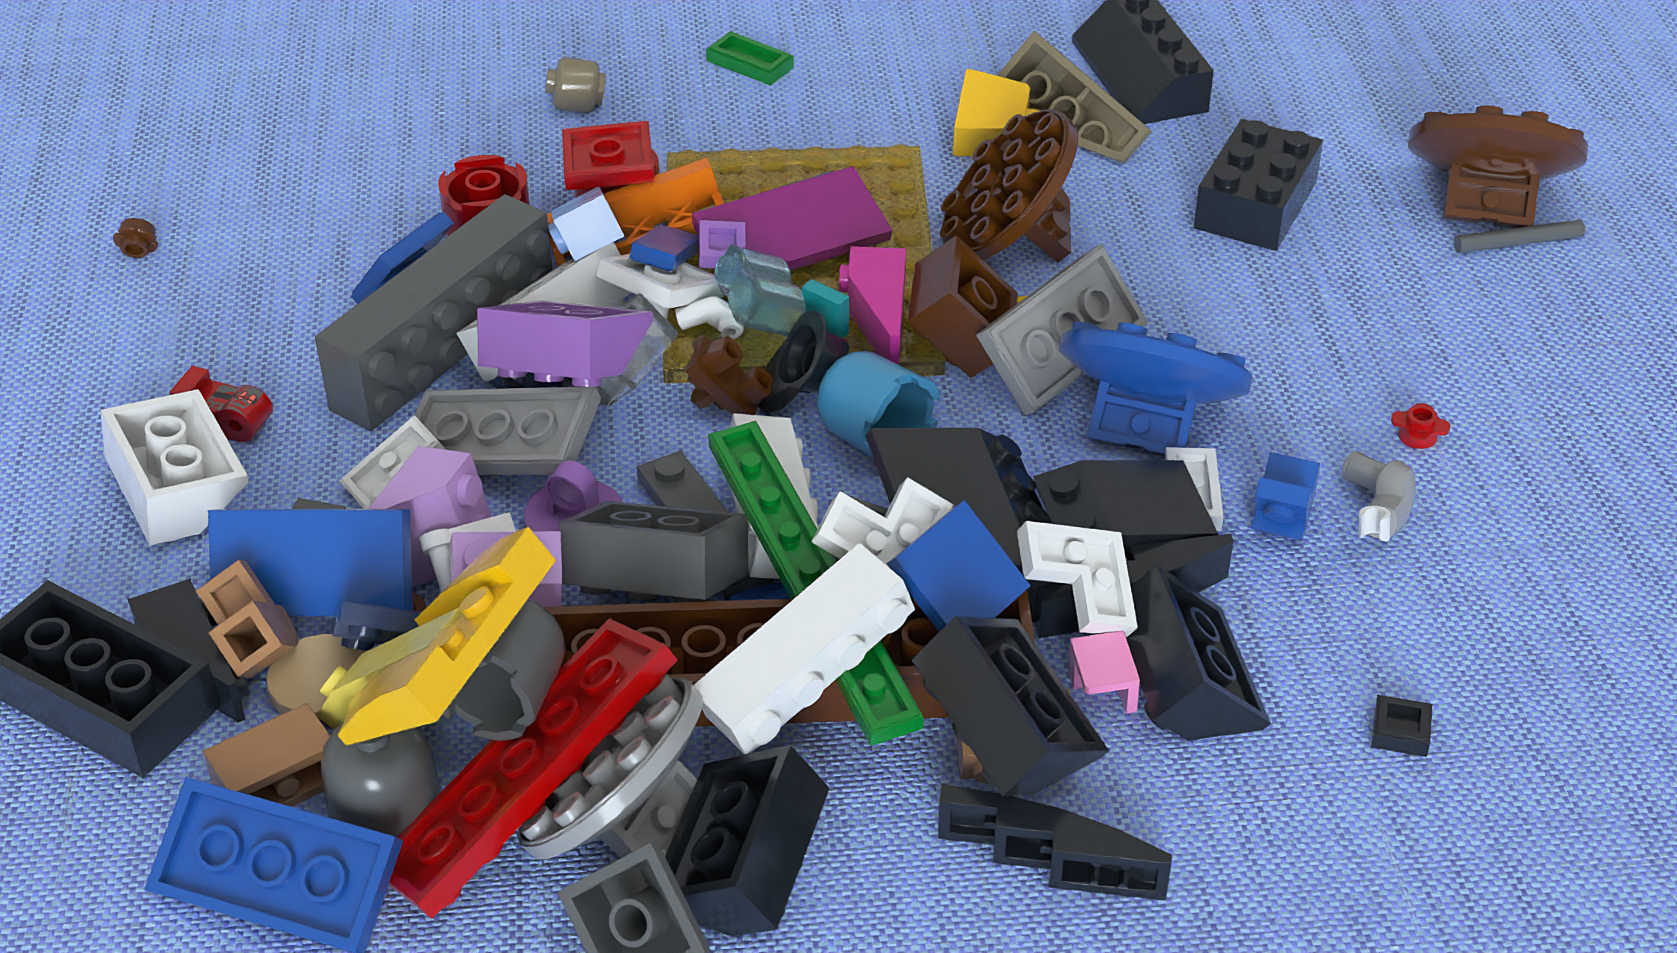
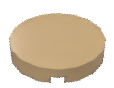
[266,634,367,720]

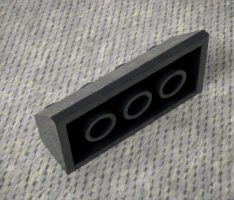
[1072,0,1214,124]

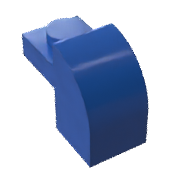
[1251,452,1320,541]

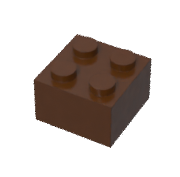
[908,235,1018,378]

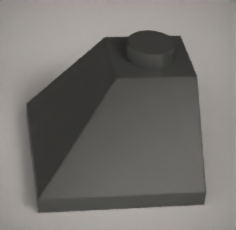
[557,840,712,953]

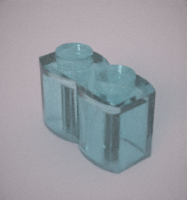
[715,244,806,337]

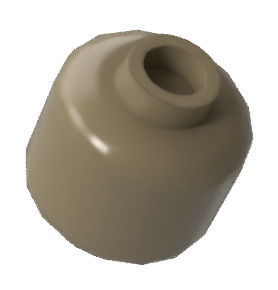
[545,57,606,113]

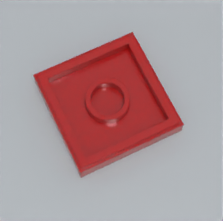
[562,121,655,191]

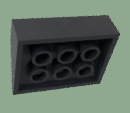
[865,428,1064,623]

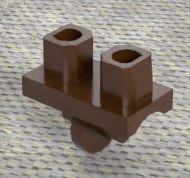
[685,335,773,415]

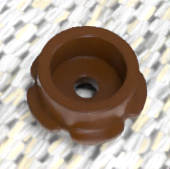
[113,218,158,258]

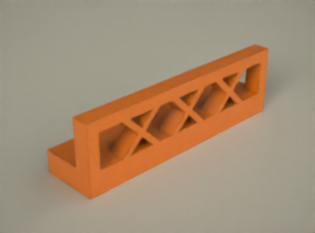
[547,157,725,267]

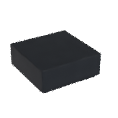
[1371,695,1433,757]

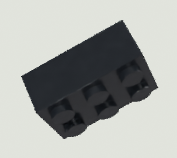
[1193,119,1323,251]

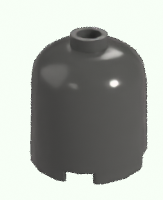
[442,599,566,741]
[321,722,441,837]

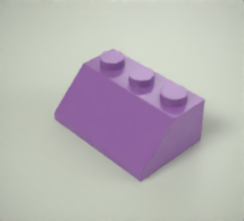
[477,300,653,387]

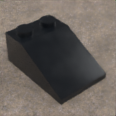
[1033,460,1218,561]

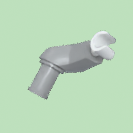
[1342,451,1416,542]

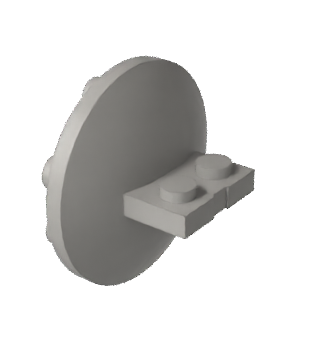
[518,673,703,860]

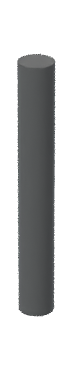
[1454,220,1585,253]

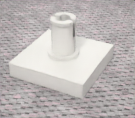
[596,254,727,336]

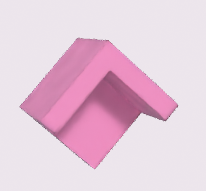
[1068,630,1140,714]

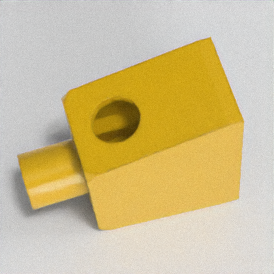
[953,69,1041,156]

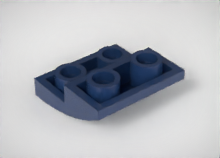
[331,600,422,651]

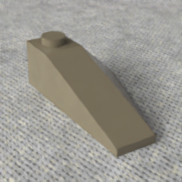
[997,31,1152,164]

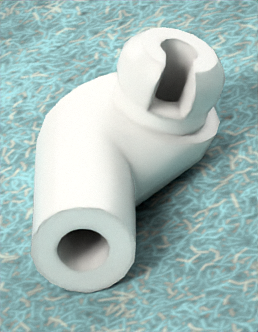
[675,296,745,340]

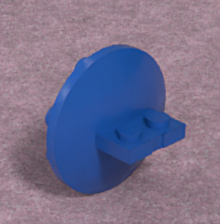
[1059,322,1253,456]

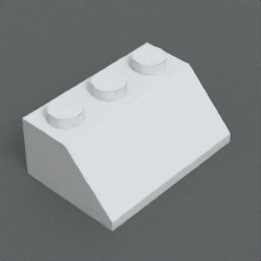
[101,389,248,546]

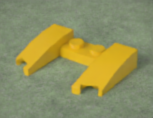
[337,527,556,746]

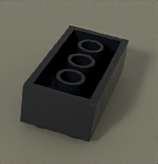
[0,580,220,778]

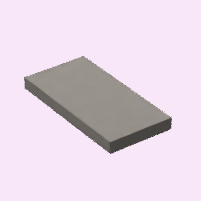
[976,244,1148,416]
[415,387,601,475]

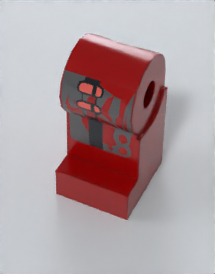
[170,365,273,442]

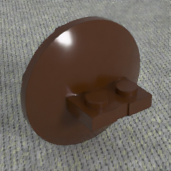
[1408,105,1588,228]
[940,109,1078,263]

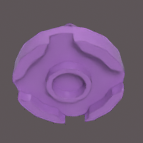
[524,460,623,532]

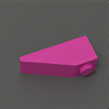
[839,246,906,365]

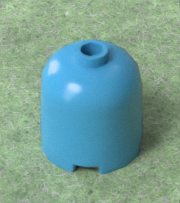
[817,351,940,460]

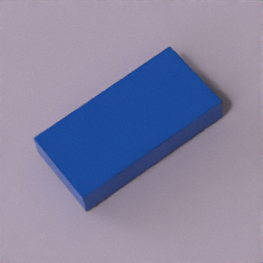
[629,224,699,272]

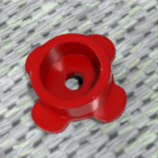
[1391,403,1450,449]

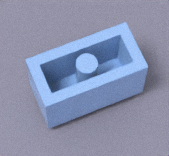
[548,186,624,261]

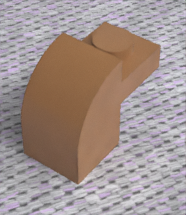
[196,560,298,678]

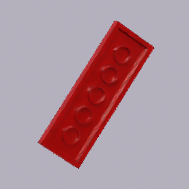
[388,618,678,919]

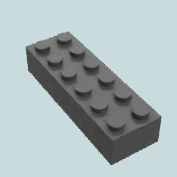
[314,194,553,431]

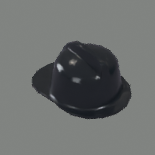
[758,310,850,413]

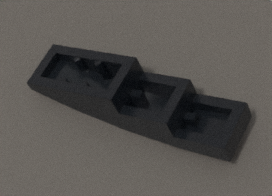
[1034,534,1234,638]
[938,784,1172,900]

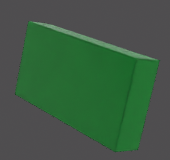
[706,31,794,86]

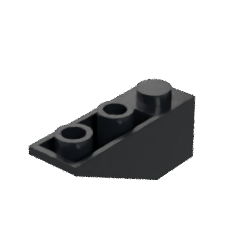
[127,579,249,722]

